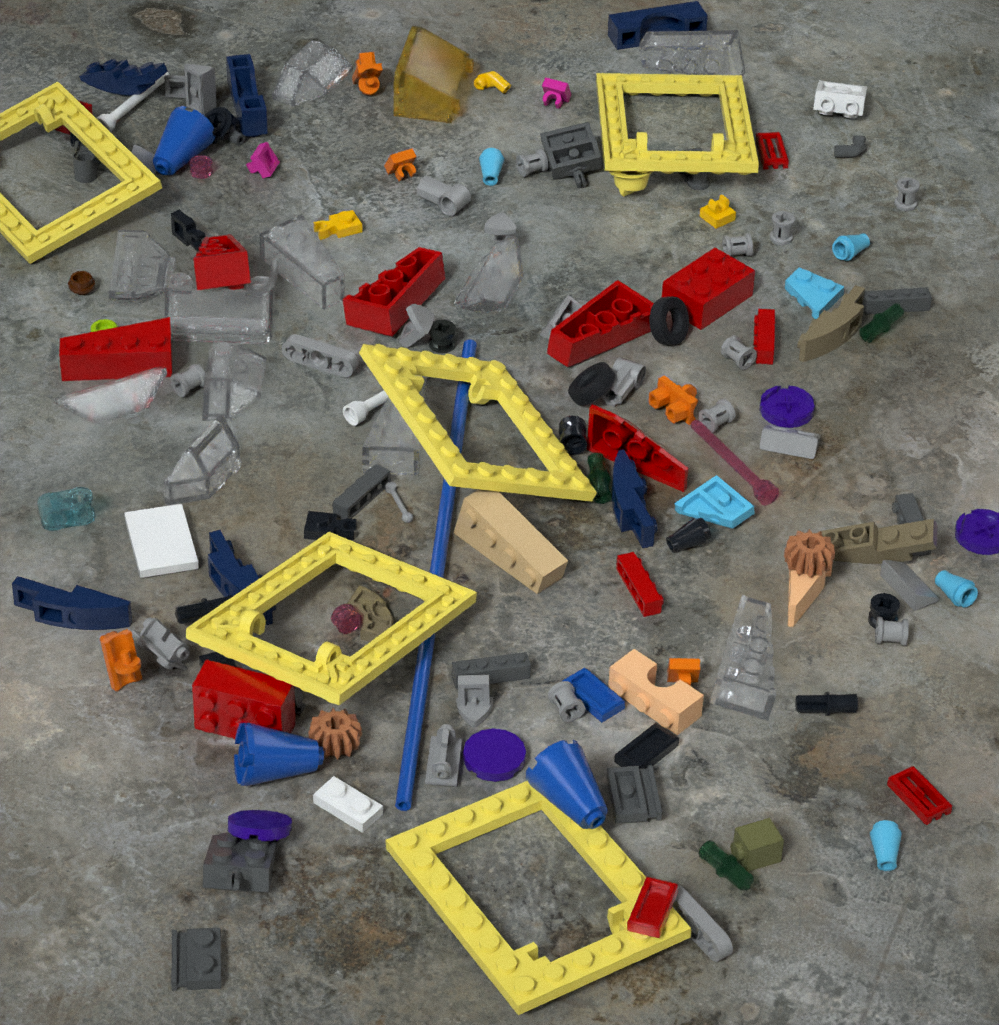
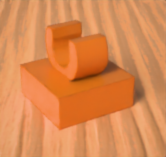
[384,148,417,181]
[667,658,700,686]

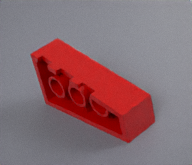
[193,234,251,290]
[342,247,446,337]
[547,280,654,367]
[59,317,172,381]

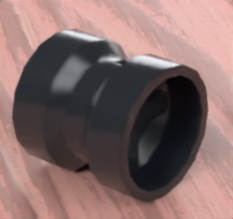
[559,415,588,455]

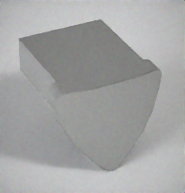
[484,212,517,255]
[399,304,435,348]
[456,675,494,728]

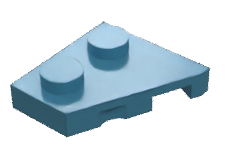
[785,268,844,319]
[674,475,755,529]

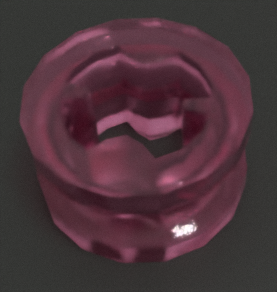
[189,155,213,179]
[331,604,361,634]

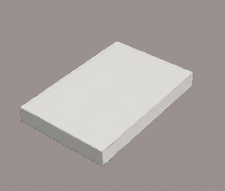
[124,504,199,578]

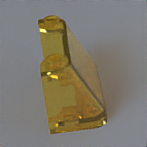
[394,26,474,123]

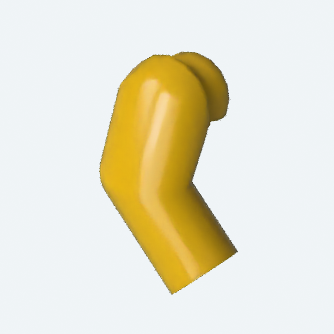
[474,71,511,94]

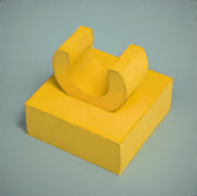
[699,195,736,229]

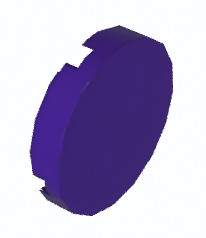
[759,386,815,428]
[955,509,999,555]
[463,728,526,782]
[227,810,292,841]

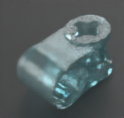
[37,487,96,531]

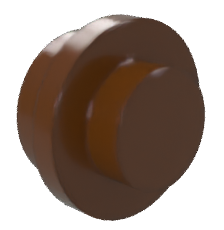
[68,271,95,295]

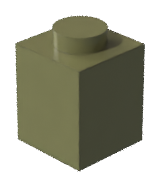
[730,818,784,872]

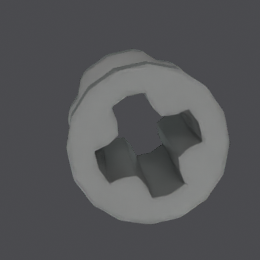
[516,149,548,177]
[894,177,920,211]
[770,211,795,246]
[722,233,753,256]
[721,335,757,370]
[170,363,207,397]
[698,399,736,433]
[875,617,909,646]
[548,681,586,722]

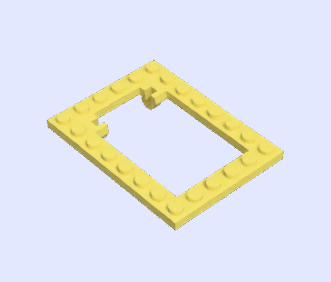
[596,73,759,175]
[0,82,162,264]
[359,344,597,502]
[186,532,477,705]
[386,781,691,1015]

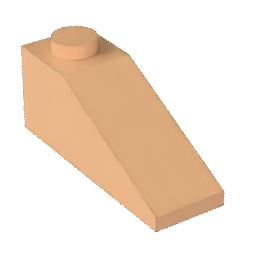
[788,566,832,627]

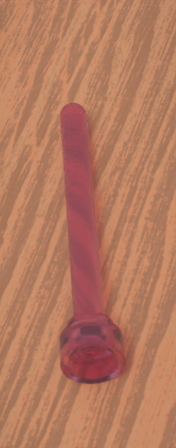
[691,420,779,506]

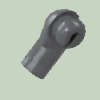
[224,117,245,146]
[834,135,867,158]

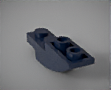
[79,59,168,95]
[612,449,658,548]
[208,530,276,625]
[12,576,132,630]

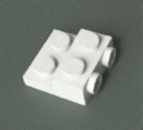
[813,80,867,118]

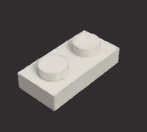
[313,776,383,833]

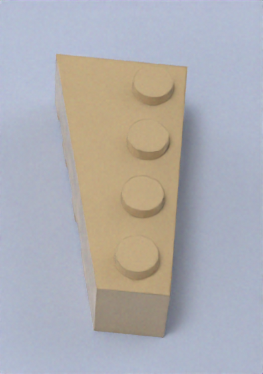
[454,489,568,594]

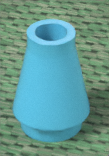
[479,148,504,186]
[832,233,870,261]
[935,570,978,607]
[870,820,902,871]

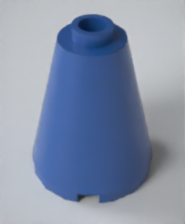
[153,106,215,175]
[234,722,324,786]
[526,740,608,829]

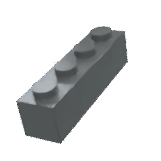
[863,287,932,315]
[332,464,391,520]
[892,493,931,556]
[452,652,531,689]

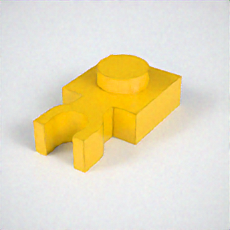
[313,210,363,240]

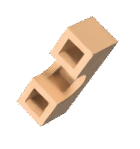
[608,649,704,735]

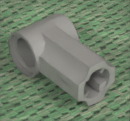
[417,175,471,216]
[601,357,646,407]

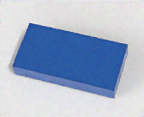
[562,667,625,723]

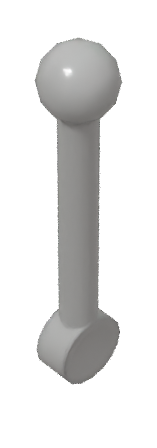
[385,482,413,523]

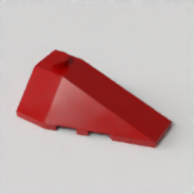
[587,404,688,492]

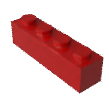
[753,308,775,365]
[616,552,664,617]

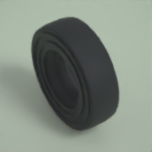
[649,296,689,345]
[568,362,615,406]

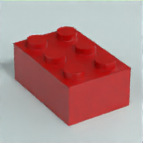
[662,248,755,330]
[192,660,295,739]

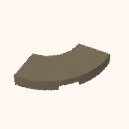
[346,585,393,642]

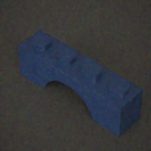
[607,1,708,50]
[226,54,267,137]

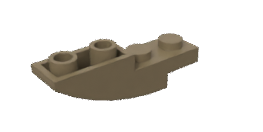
[797,285,865,362]
[819,519,938,564]

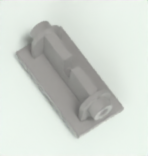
[131,617,190,670]
[425,724,462,786]

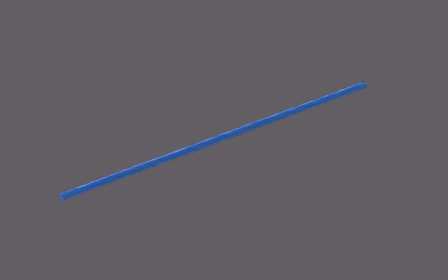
[395,339,477,811]

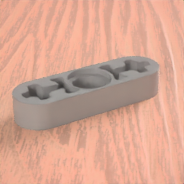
[282,334,359,377]
[672,885,733,962]

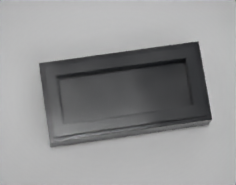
[614,723,679,769]

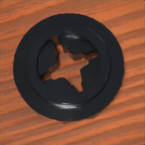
[204,107,235,144]

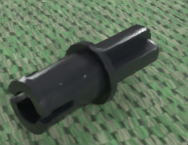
[175,595,233,624]
[795,692,858,716]

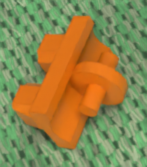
[352,52,383,95]
[649,375,698,425]
[100,629,143,691]

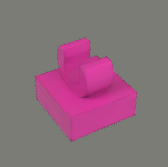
[542,77,572,109]
[246,142,280,178]

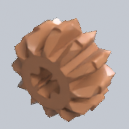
[784,529,835,578]
[308,708,362,760]

